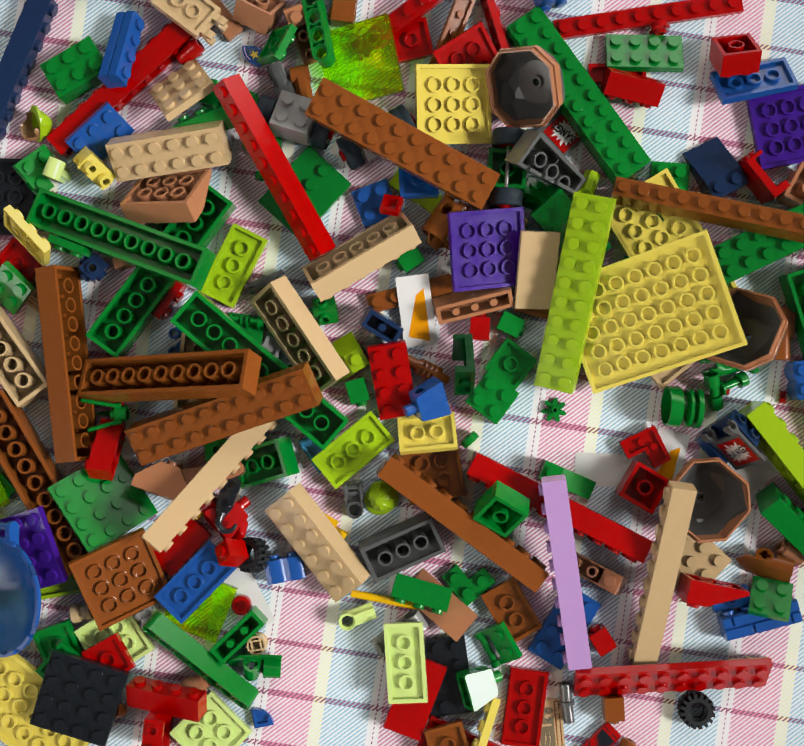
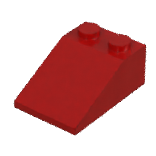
[676,572,750,608]

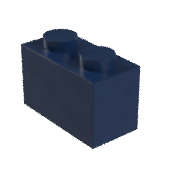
[359,306,404,342]

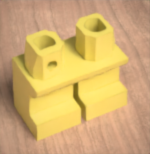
[72,146,116,190]

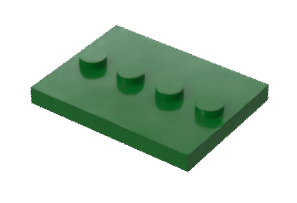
[258,145,352,235]

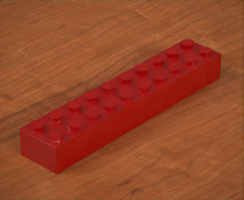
[465,451,653,564]

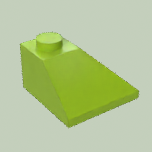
[331,331,370,383]

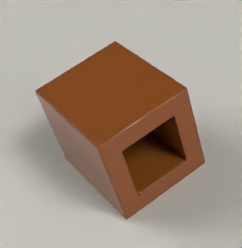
[601,694,625,724]

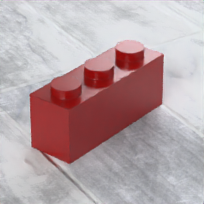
[600,67,666,109]
[84,418,127,481]

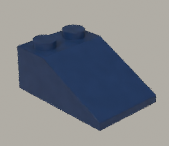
[682,137,749,197]

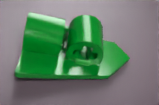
[226,655,282,681]

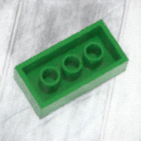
[530,188,612,253]

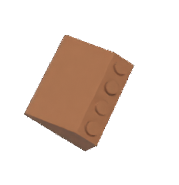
[119,168,212,224]

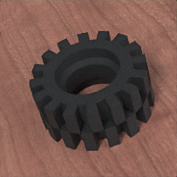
[237,537,270,573]
[677,690,716,730]

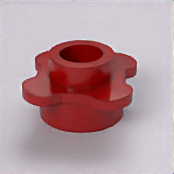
[649,20,670,36]

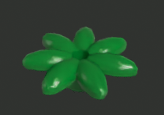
[542,397,566,422]

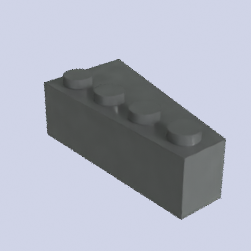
[504,128,586,194]

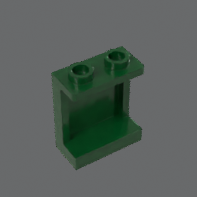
[452,333,475,395]

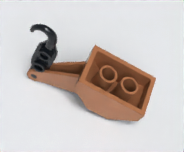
[131,460,246,534]

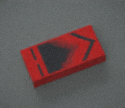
[581,722,621,746]

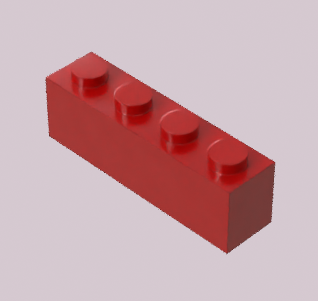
[126,675,207,722]

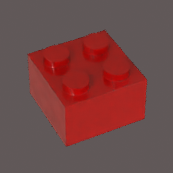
[709,33,762,78]
[614,460,671,514]

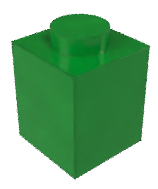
[395,247,425,274]
[495,311,526,339]
[345,377,370,407]

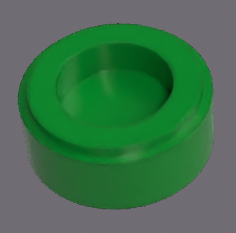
[460,431,479,449]

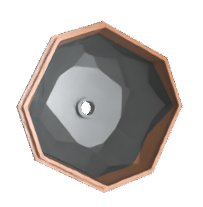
[485,45,565,128]
[707,287,788,371]
[672,457,751,543]

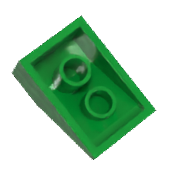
[239,436,300,489]

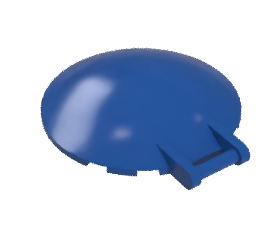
[0,521,41,658]

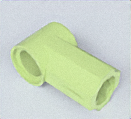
[42,156,72,184]
[338,601,377,631]

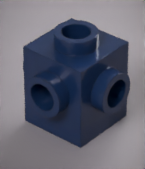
[79,252,110,282]

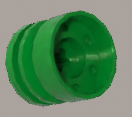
[661,386,705,428]

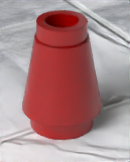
[176,38,205,65]

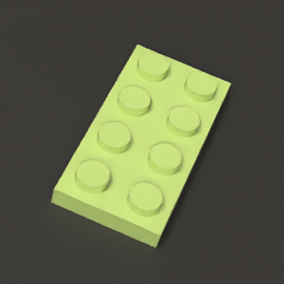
[383,621,428,704]

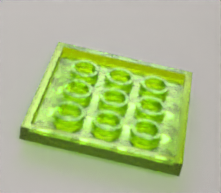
[319,13,405,101]

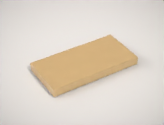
[514,230,560,309]

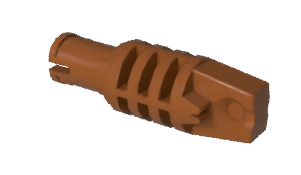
[408,355,451,384]

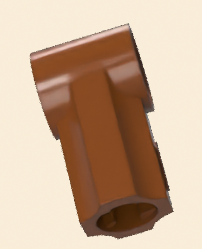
[289,64,313,99]

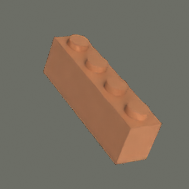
[432,287,514,325]

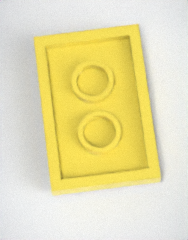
[3,205,51,267]
[397,412,458,455]

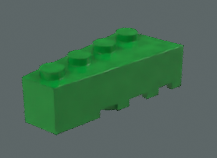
[755,482,804,555]

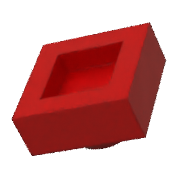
[379,194,404,217]

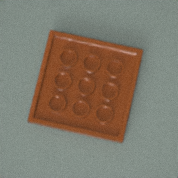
[68,527,168,631]

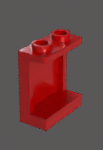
[738,149,791,205]
[141,712,173,746]

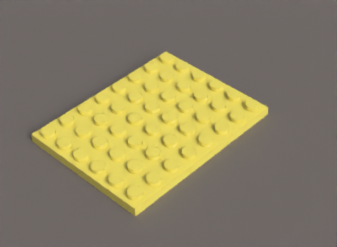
[582,229,748,394]

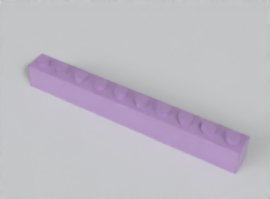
[538,474,592,671]

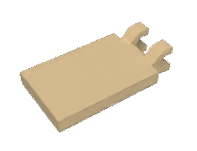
[150,0,228,46]

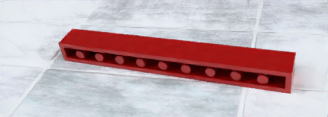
[46,21,201,159]
[212,73,336,261]

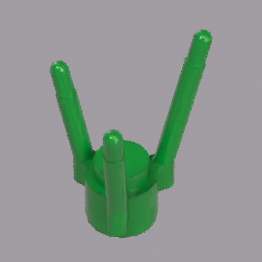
[80,398,130,432]

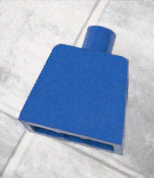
[402,376,451,421]

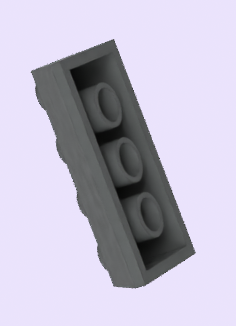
[358,512,446,583]

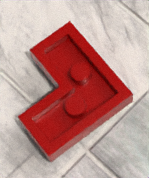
[619,425,672,468]

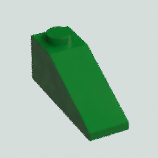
[536,459,596,500]

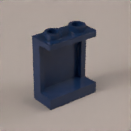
[695,409,761,464]

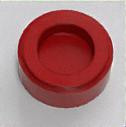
[231,595,252,615]

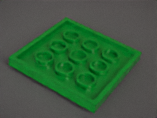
[47,454,158,553]

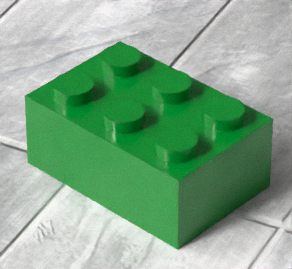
[40,36,104,105]

